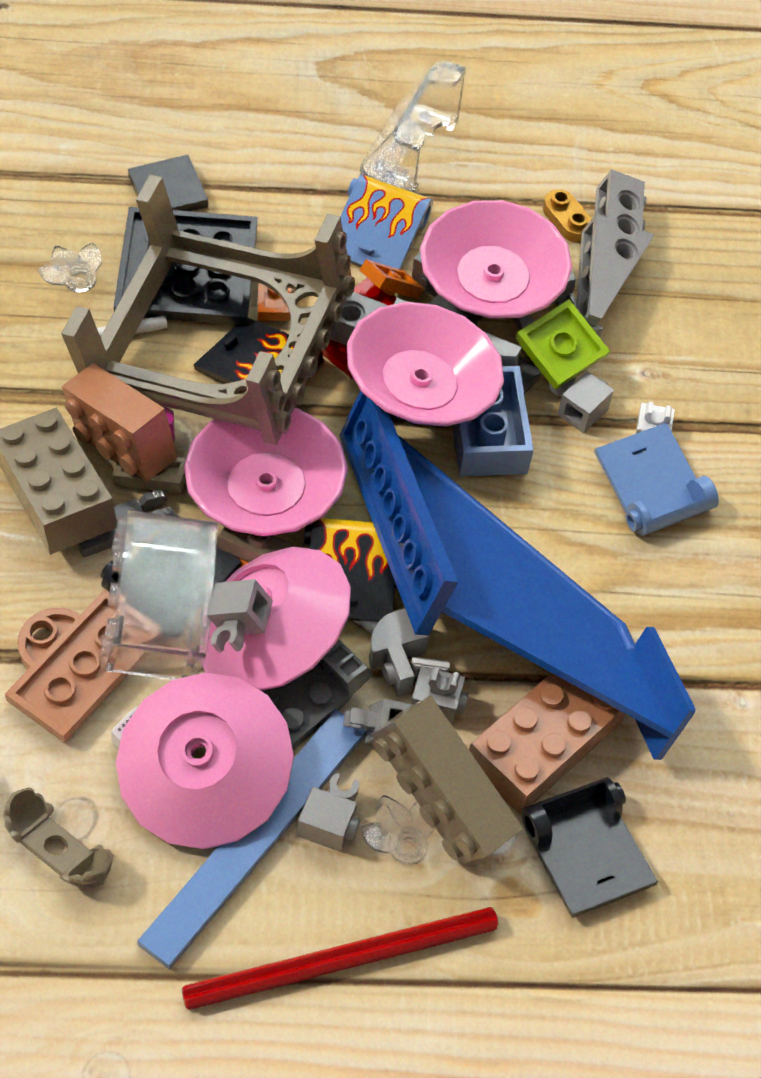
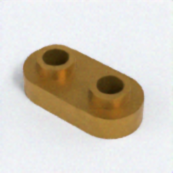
[543,189,592,243]

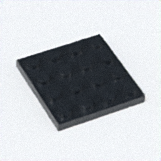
[113,207,258,325]

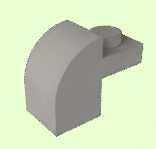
[369,608,430,697]

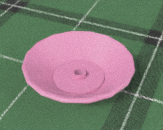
[420,200,573,319]
[347,302,504,427]
[184,408,348,536]
[196,547,351,691]
[116,672,294,849]

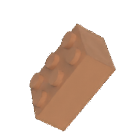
[61,363,178,483]

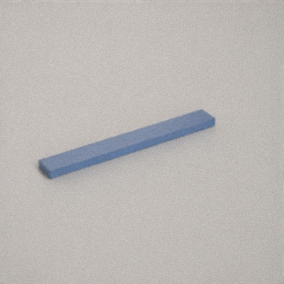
[137,709,366,970]

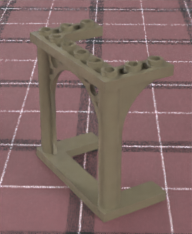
[61,174,355,445]

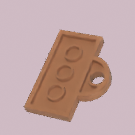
[5,589,163,743]

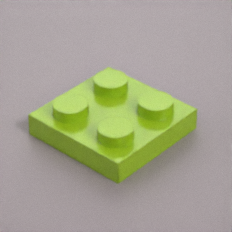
[515,299,610,390]

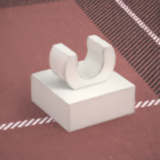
[636,402,675,433]

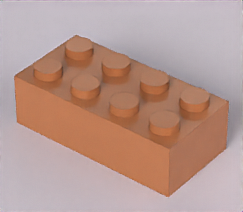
[469,673,626,815]

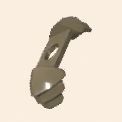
[3,787,114,888]

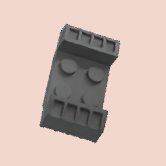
[262,639,373,750]

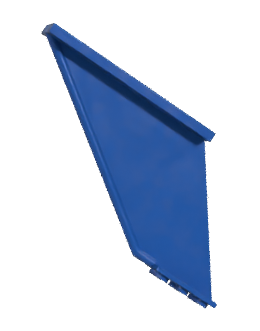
[339,390,696,760]

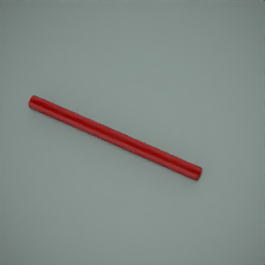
[182,907,498,1010]

